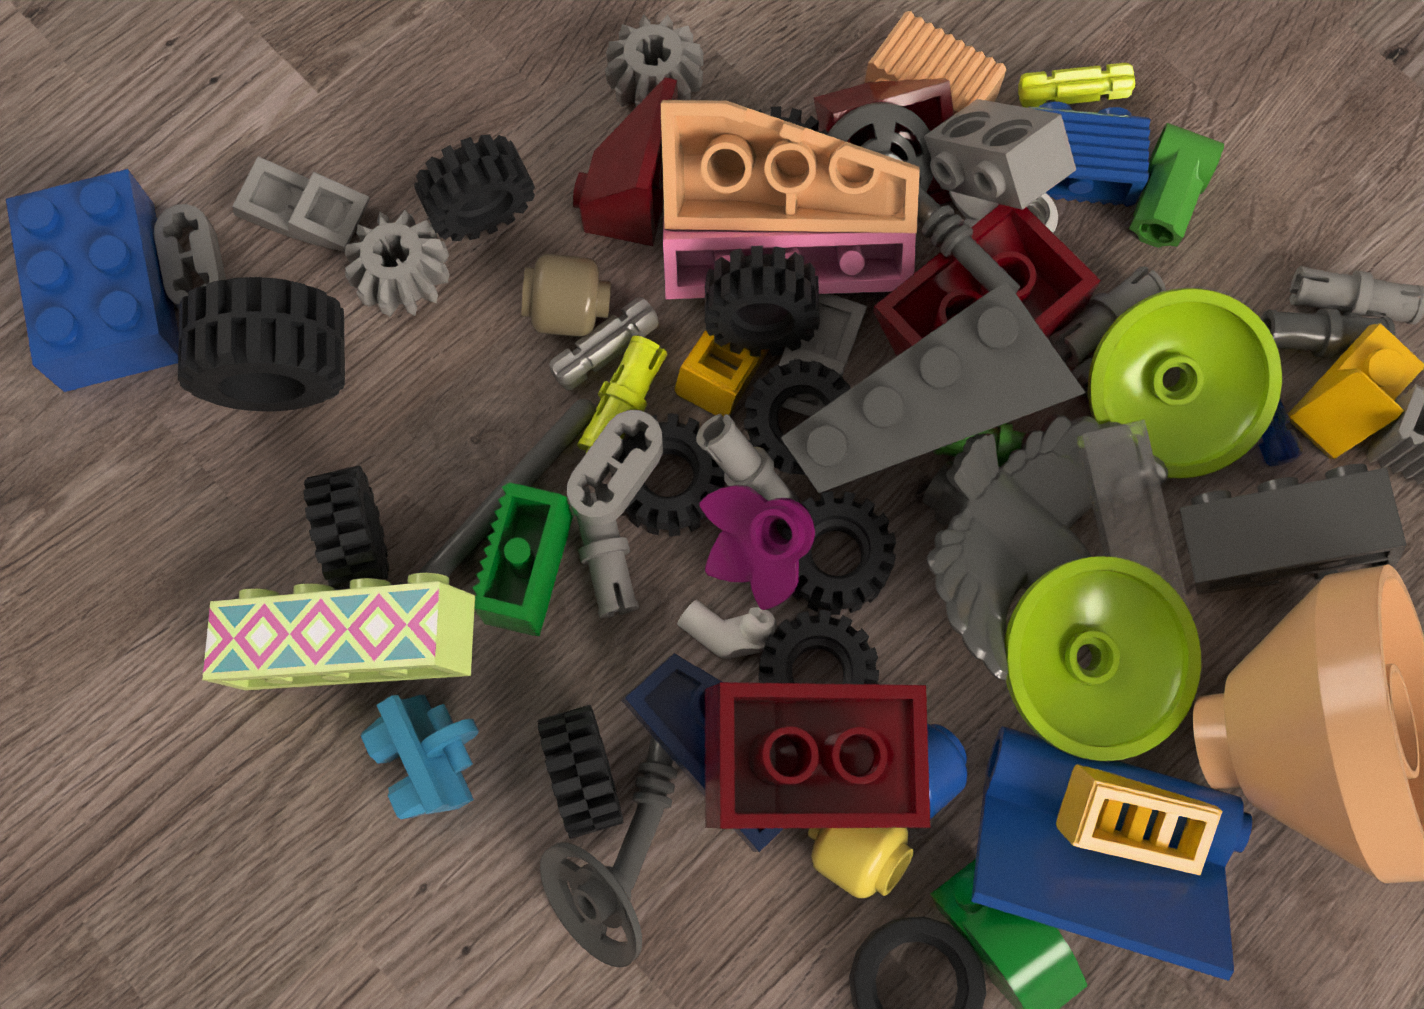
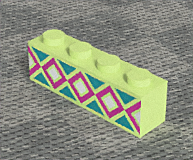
[202,573,475,690]

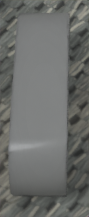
[154,204,226,309]
[567,410,663,526]

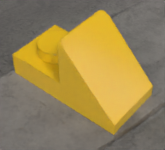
[1285,323,1424,459]

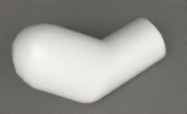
[677,599,777,659]

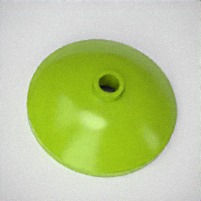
[1088,288,1282,478]
[1004,556,1201,761]

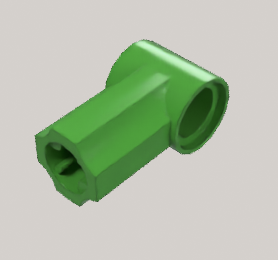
[1129,123,1225,248]

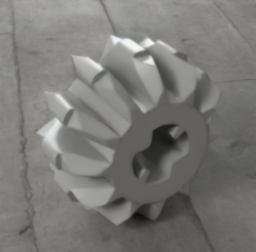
[605,14,704,107]
[345,210,450,317]

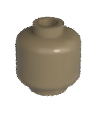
[521,254,611,337]

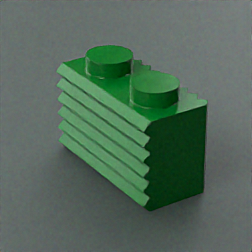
[472,482,574,636]

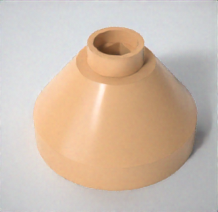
[1193,565,1424,883]

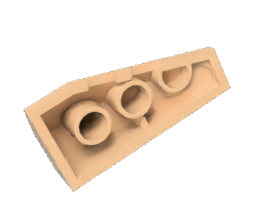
[661,100,920,233]

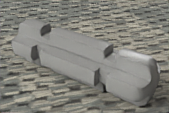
[549,297,659,390]

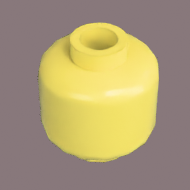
[808,828,913,899]

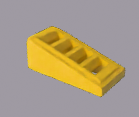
[675,330,769,417]
[1056,765,1222,875]

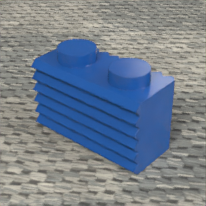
[1028,102,1151,207]

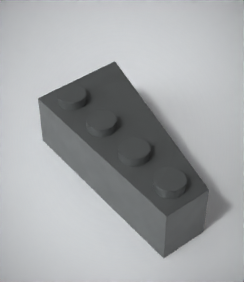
[781,280,1086,493]

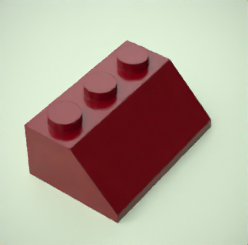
[873,204,1101,356]

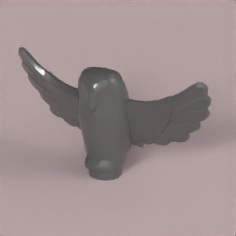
[922,414,1168,680]

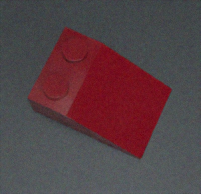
[705,682,930,829]

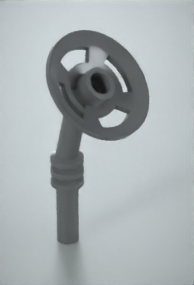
[827,102,1020,293]
[540,735,678,967]

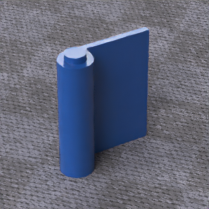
[971,726,1252,981]

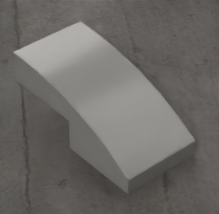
[232,156,369,252]
[779,294,867,417]

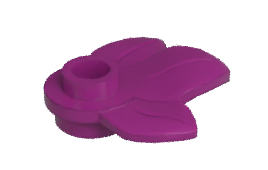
[700,485,815,610]

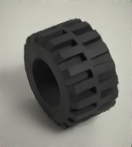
[178,277,345,412]

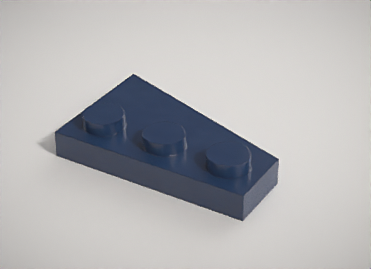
[621,653,784,852]

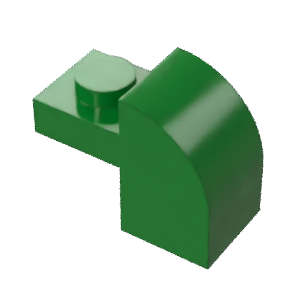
[930,859,1088,1009]

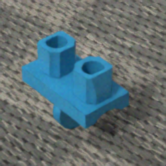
[361,695,479,820]

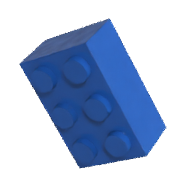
[6,169,179,392]

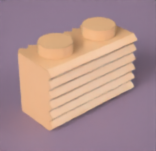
[865,11,1007,115]

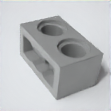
[924,99,1076,210]

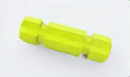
[1018,63,1135,108]

